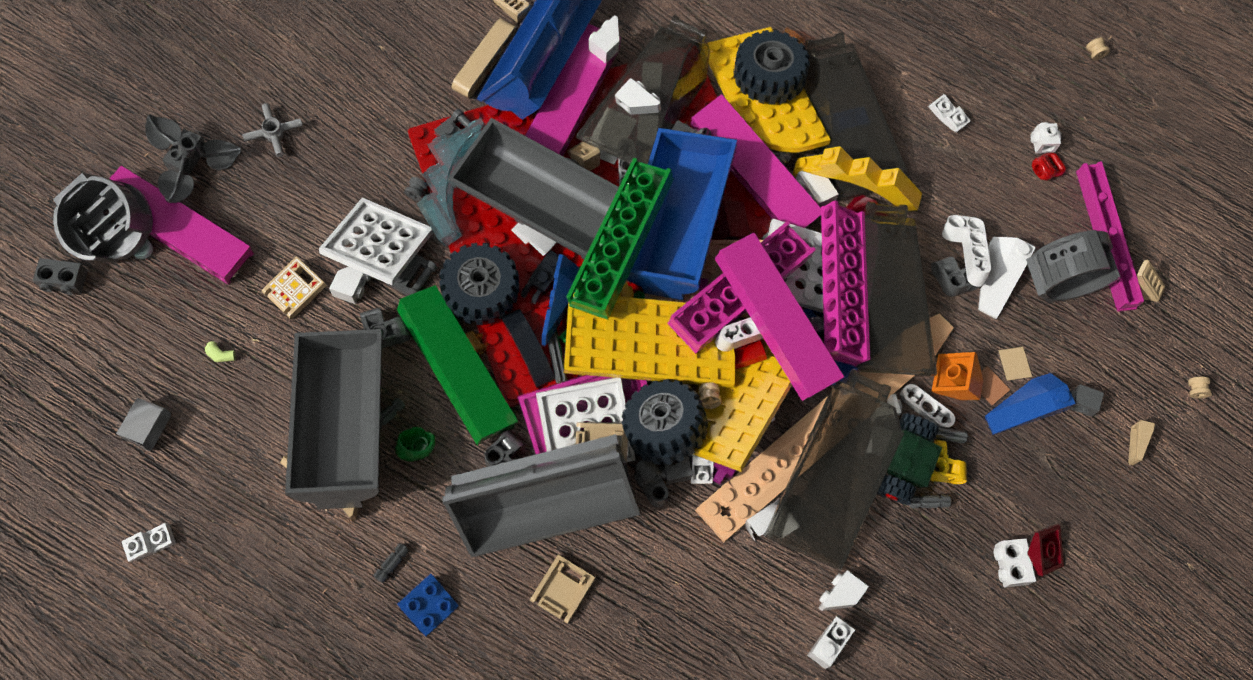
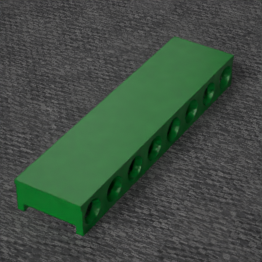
[566,158,674,320]
[397,285,518,445]

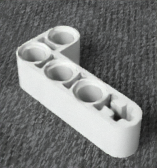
[942,215,991,287]
[715,317,763,351]

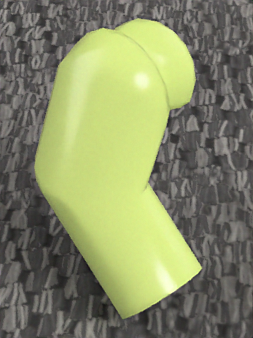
[205,341,236,362]

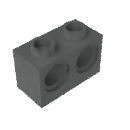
[162,129,204,175]
[33,258,88,295]

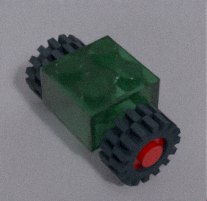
[874,413,942,505]

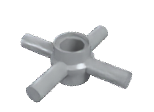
[242,103,303,157]

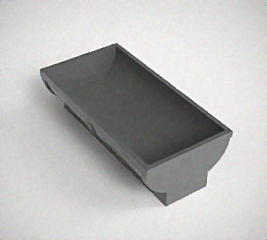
[447,118,619,259]
[285,329,382,510]
[443,434,640,557]

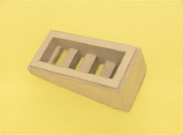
[493,0,531,23]
[1137,260,1165,302]
[1128,420,1155,465]

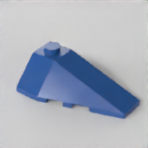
[542,254,580,346]
[985,373,1076,435]

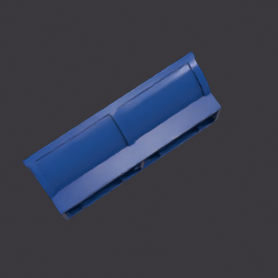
[477,0,602,120]
[627,128,737,300]

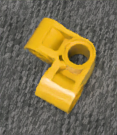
[923,440,967,484]

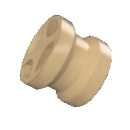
[1086,37,1110,61]
[1188,377,1212,398]
[698,383,721,409]

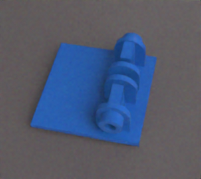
[397,573,459,637]

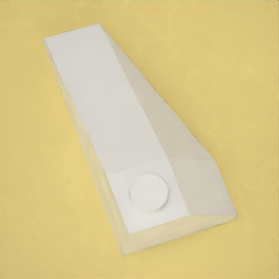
[978,237,1035,319]

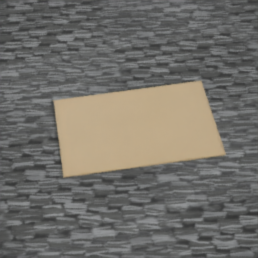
[998,347,1032,381]

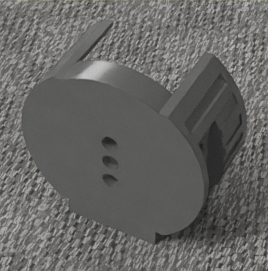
[53,173,153,263]
[1026,230,1121,303]

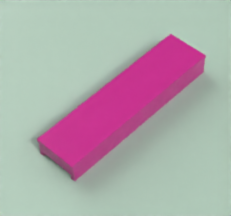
[525,24,621,156]
[691,94,821,228]
[110,166,254,285]
[821,200,870,367]
[667,220,816,354]
[715,233,844,401]

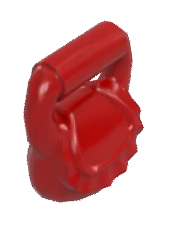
[1032,152,1066,180]

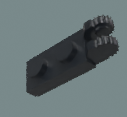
[521,250,559,304]

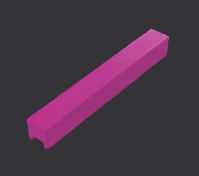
[1076,161,1144,312]

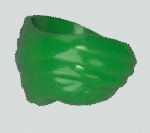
[394,427,435,462]

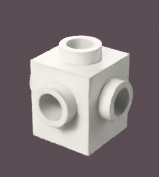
[1031,122,1061,154]

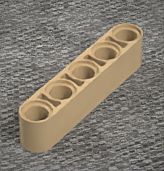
[452,19,517,98]

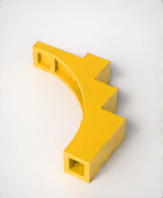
[792,146,922,212]

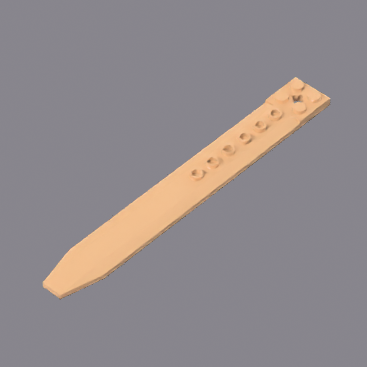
[695,313,954,543]

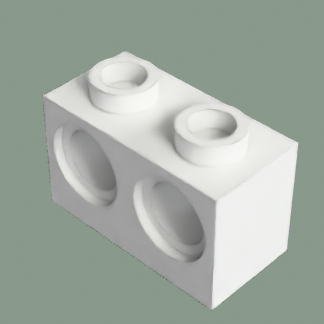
[994,538,1036,588]

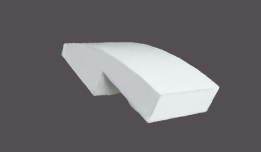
[928,94,971,132]
[511,223,556,256]
[122,523,176,562]

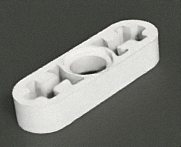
[900,384,955,429]

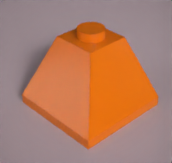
[932,352,983,400]

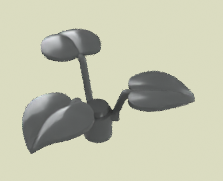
[145,115,241,203]

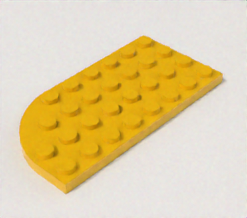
[702,27,830,152]
[564,292,735,388]
[693,338,792,472]

